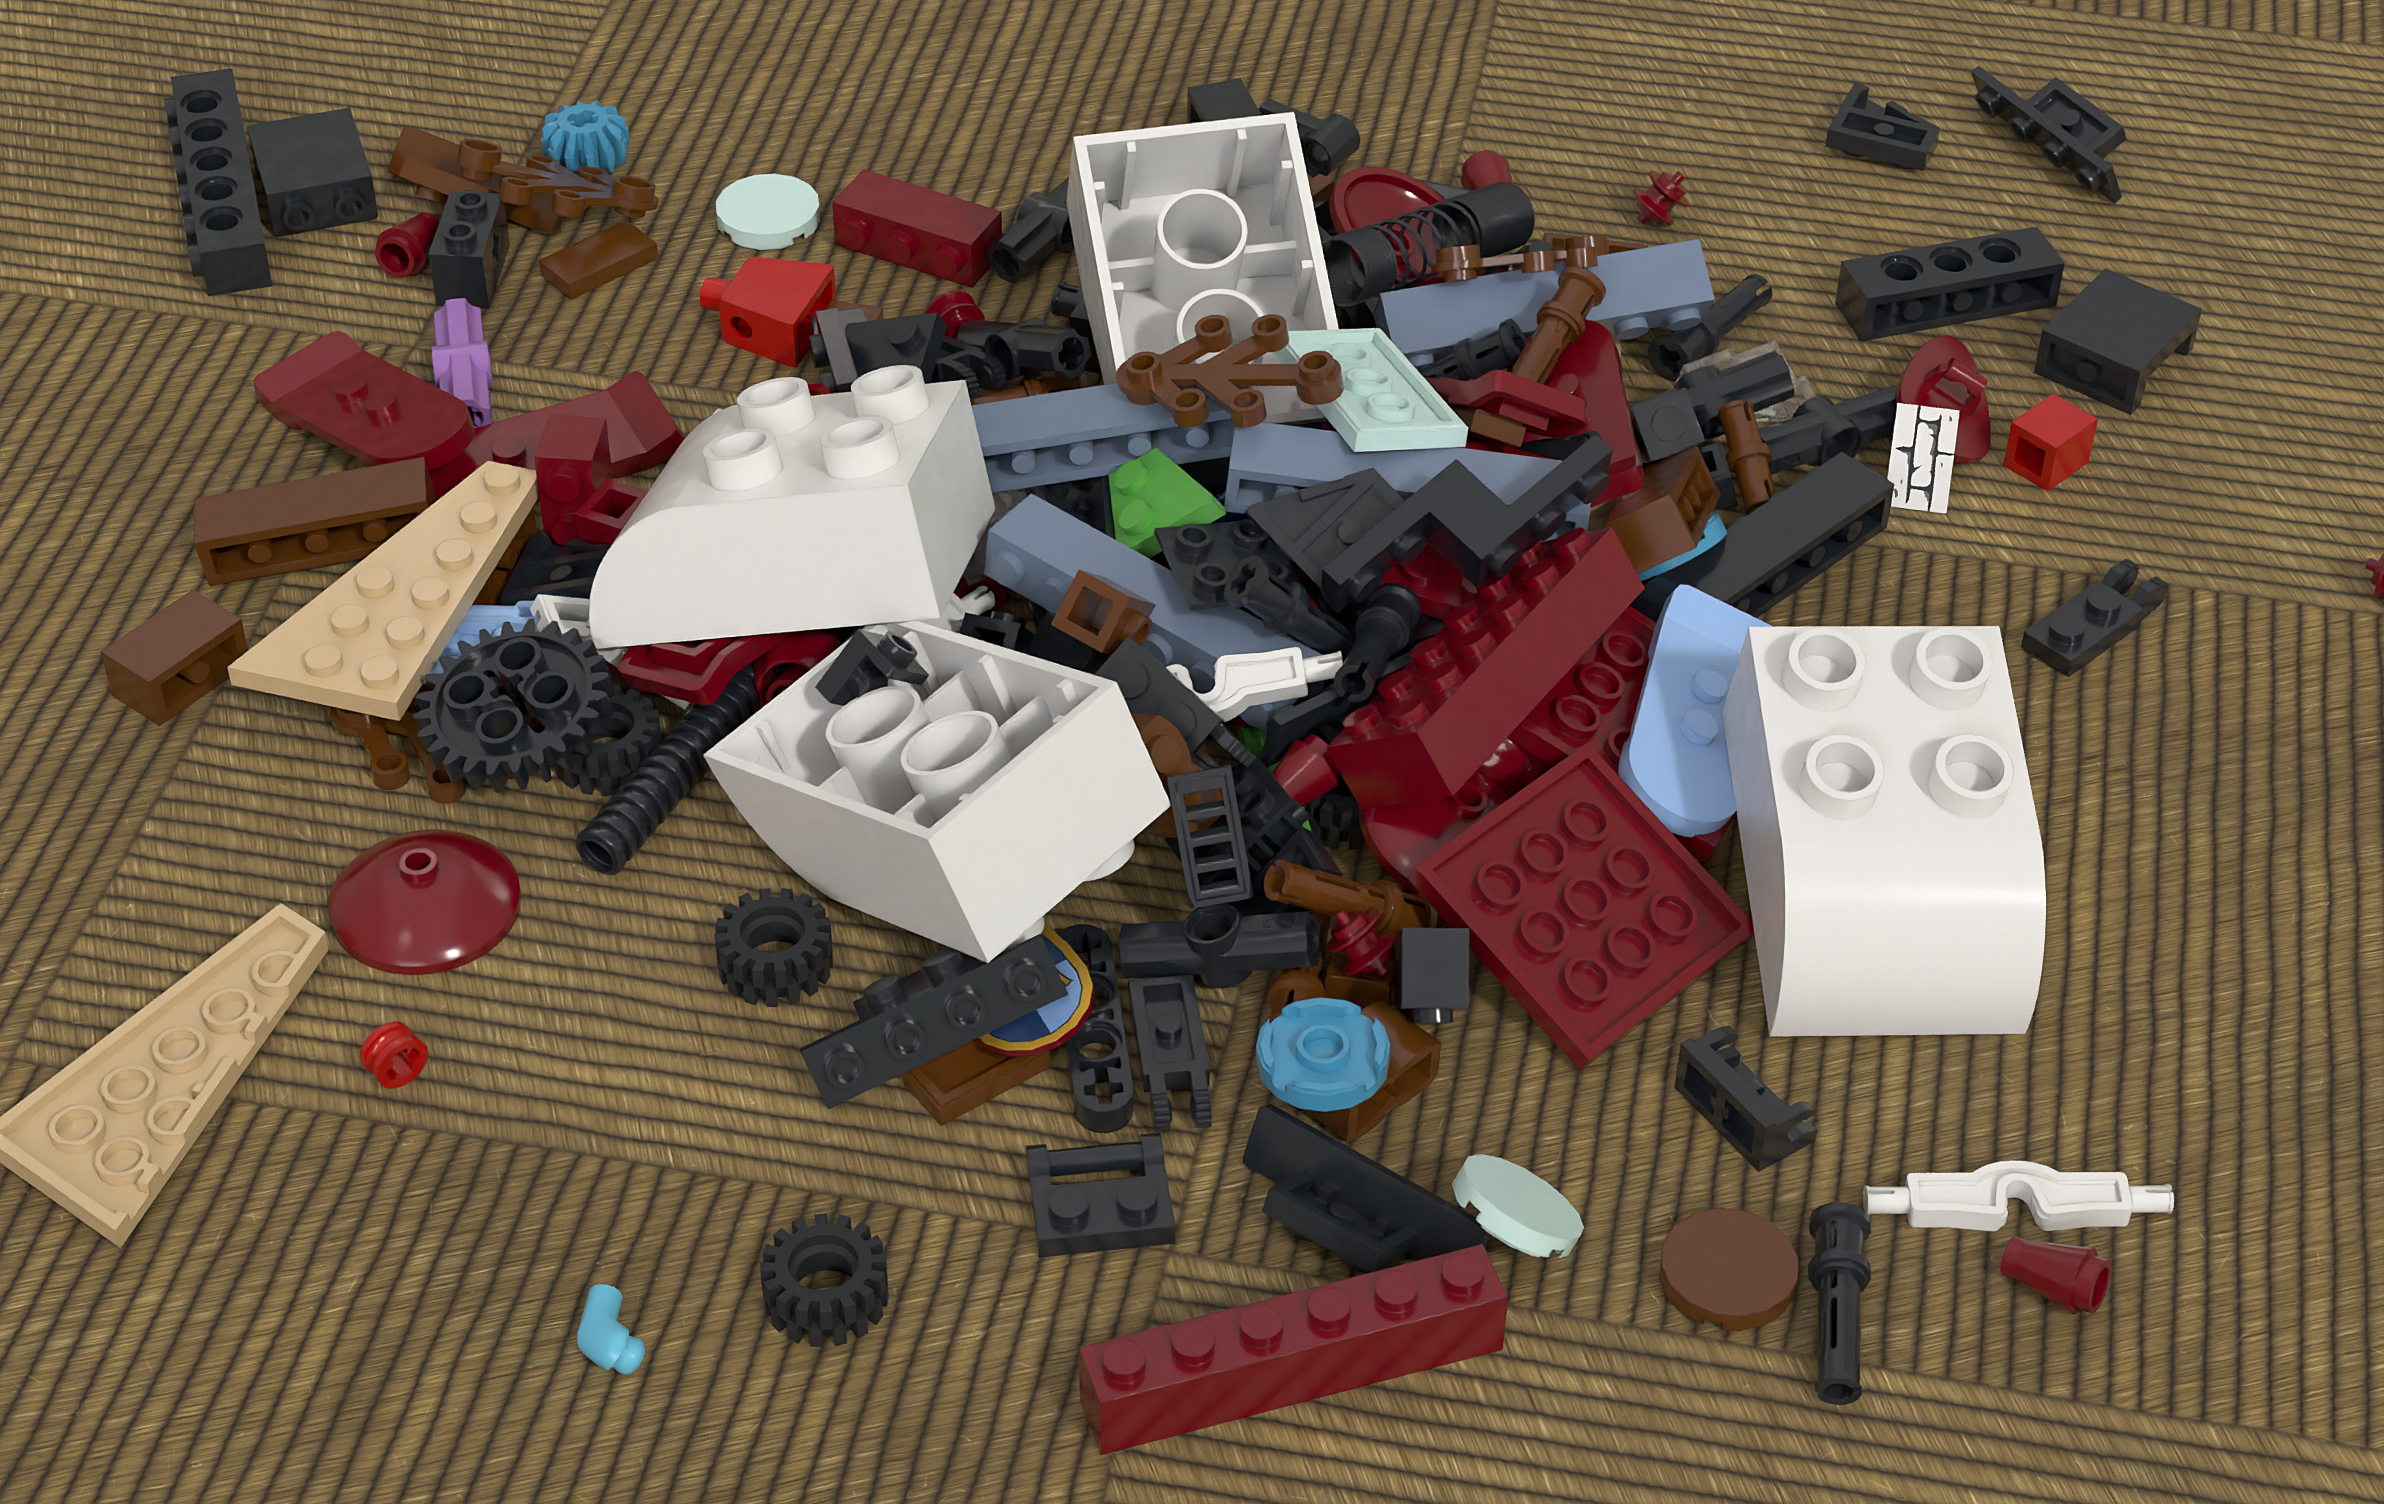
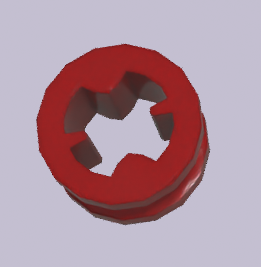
[359,1021,428,1089]

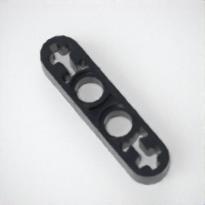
[1058,924,1134,1133]

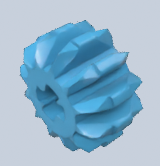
[541,100,630,175]

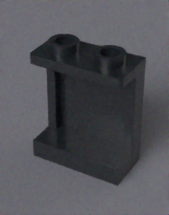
[247,108,378,237]
[2034,268,2202,415]

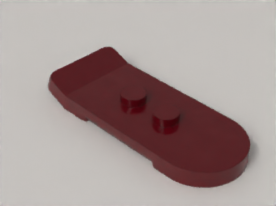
[1507,319,1644,508]
[253,331,475,471]
[1424,370,1587,439]
[429,371,685,501]
[617,631,795,706]

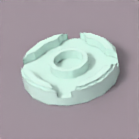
[716,174,820,250]
[1452,1154,1584,1258]

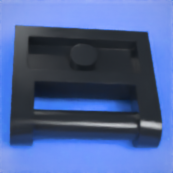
[1026,1132,1175,1258]

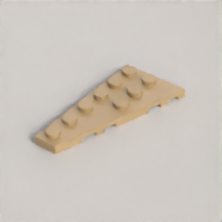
[227,461,539,721]
[0,903,329,1248]

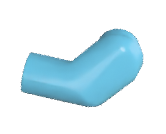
[577,1284,645,1375]

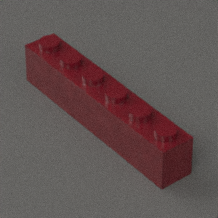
[1079,1244,1508,1455]

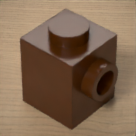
[1051,569,1156,655]

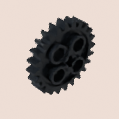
[413,619,616,793]

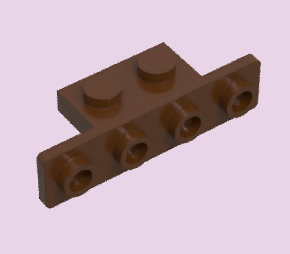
[388,125,564,236]

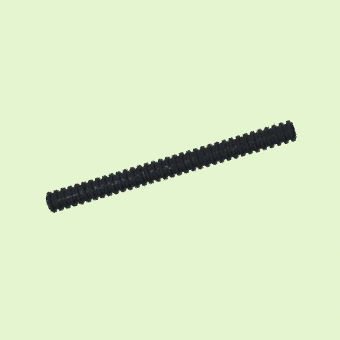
[575,628,832,875]

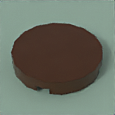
[1659,1208,1799,1331]

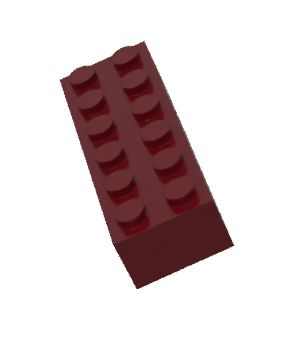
[1326,527,1645,810]

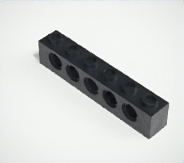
[164,68,273,296]

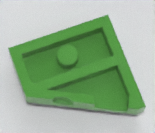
[1108,447,1226,558]

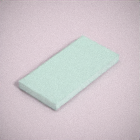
[1272,328,1468,452]

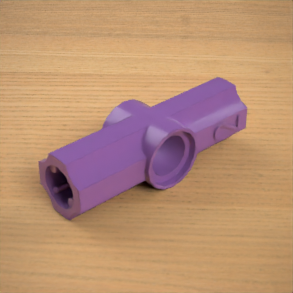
[432,298,493,428]

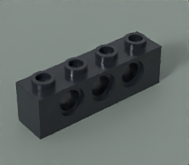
[1835,226,2065,342]

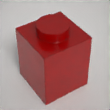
[2003,394,2098,492]

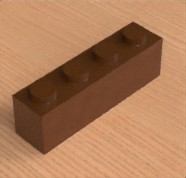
[1605,445,1721,574]
[194,457,437,586]

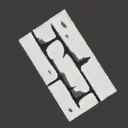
[1887,403,1960,514]

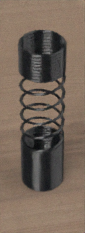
[1321,182,1535,307]

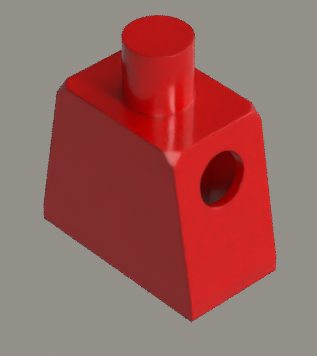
[700,257,836,368]

